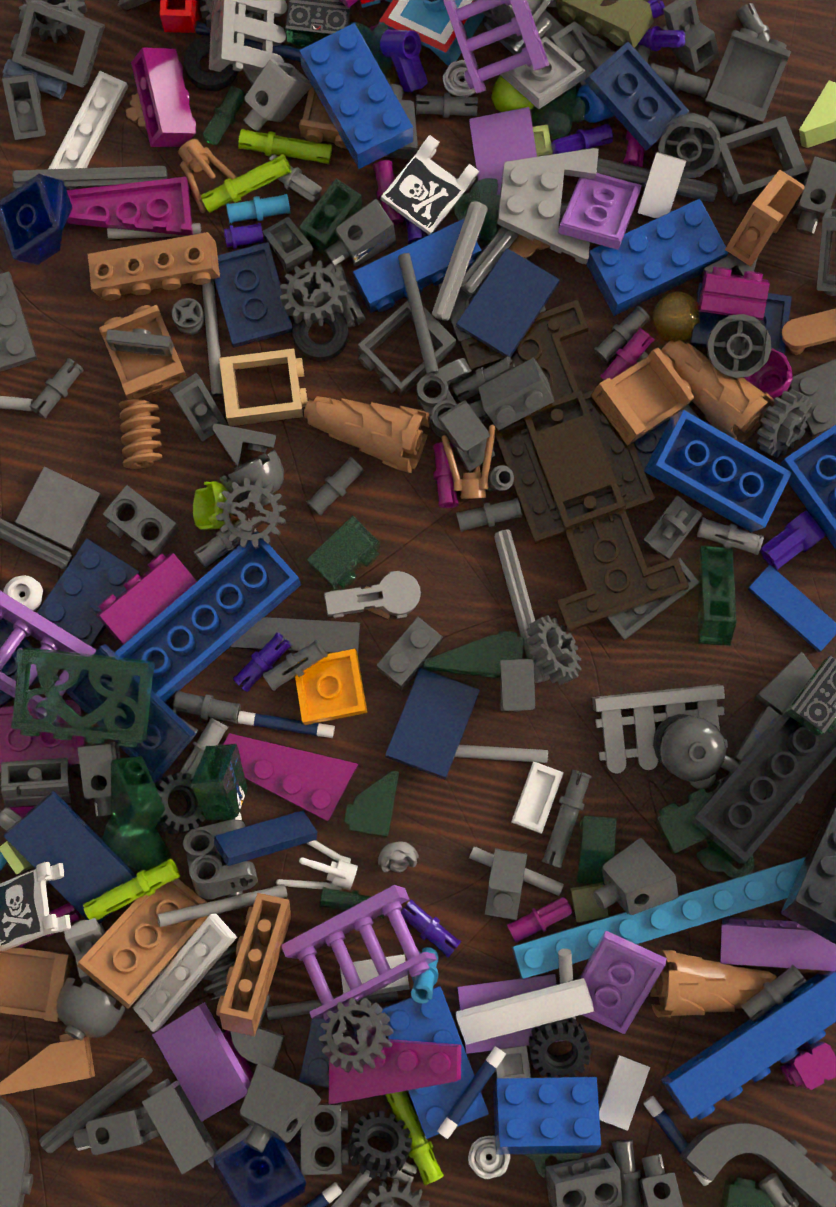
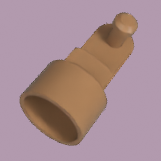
[782,308,836,355]

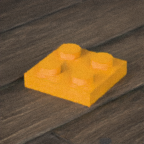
[293,649,367,725]

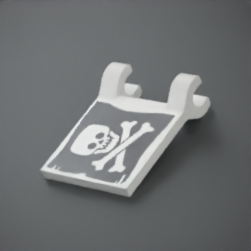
[380,135,479,235]
[0,862,71,951]

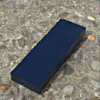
[214,810,318,866]

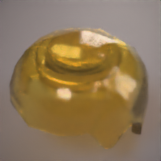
[653,291,700,342]

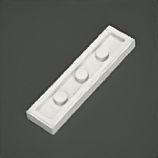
[48,71,128,190]
[132,913,237,1032]
[456,978,594,1045]

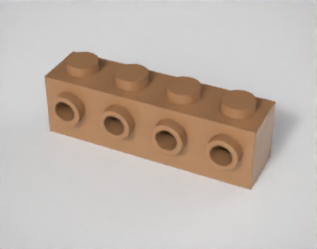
[88,232,220,301]
[216,893,291,1037]

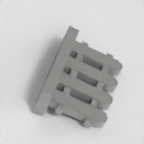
[209,0,287,72]
[592,684,728,773]

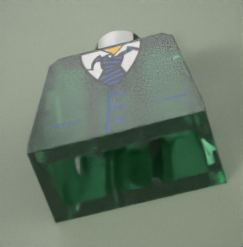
[191,744,247,821]

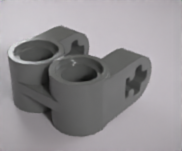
[417,358,490,439]
[183,819,258,900]

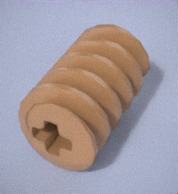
[119,399,162,469]

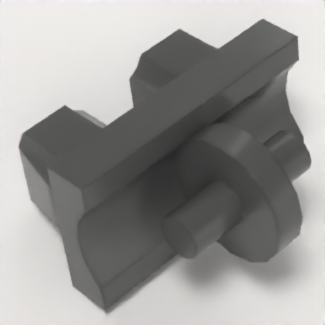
[643,495,703,560]

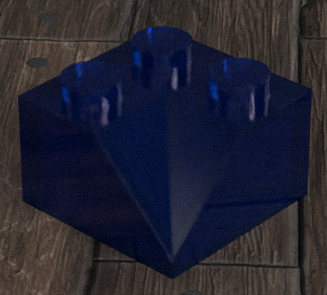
[0,174,73,265]
[213,1136,306,1207]

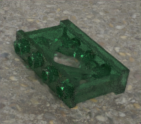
[11,647,155,747]

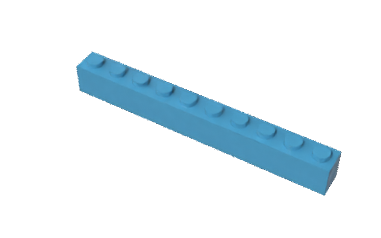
[511,857,805,979]

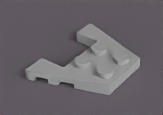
[497,148,599,264]

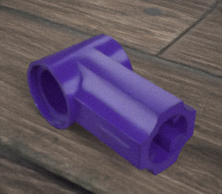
[380,29,428,92]
[760,510,826,570]

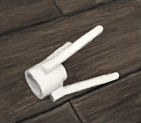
[275,840,358,893]

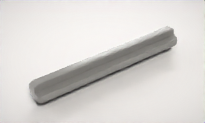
[432,202,488,321]

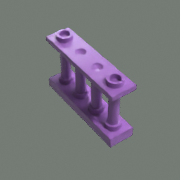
[443,0,550,93]
[0,591,97,724]
[281,885,437,1022]

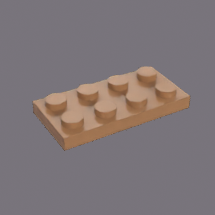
[77,879,208,1009]

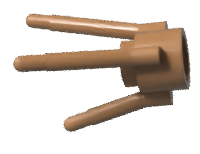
[178,139,237,213]
[442,425,495,499]

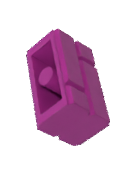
[698,266,770,320]
[780,1041,836,1090]

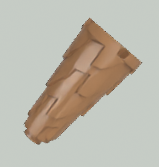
[661,340,774,443]
[304,396,430,473]
[650,950,777,1018]

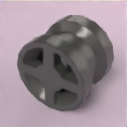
[172,298,205,335]

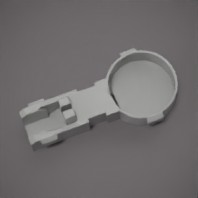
[324,571,421,619]

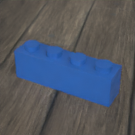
[353,218,481,313]

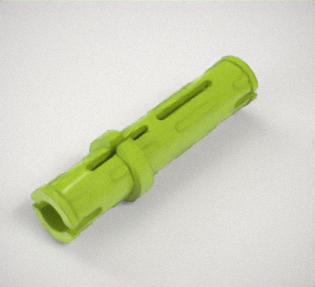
[238,129,332,164]
[201,154,292,213]
[83,858,180,920]
[385,1091,444,1185]

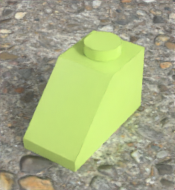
[799,80,836,148]

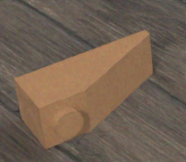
[0,1034,95,1095]

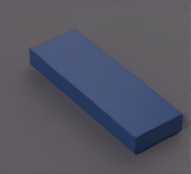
[747,565,836,652]

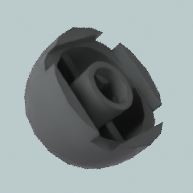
[658,113,721,178]
[707,314,772,378]
[219,449,284,506]
[659,716,726,782]
[56,978,125,1041]

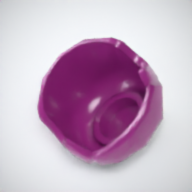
[744,348,793,399]

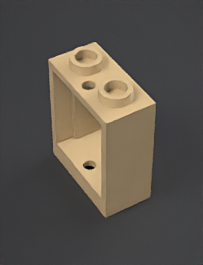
[219,348,308,426]

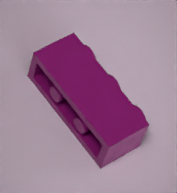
[131,48,196,147]
[96,553,197,645]

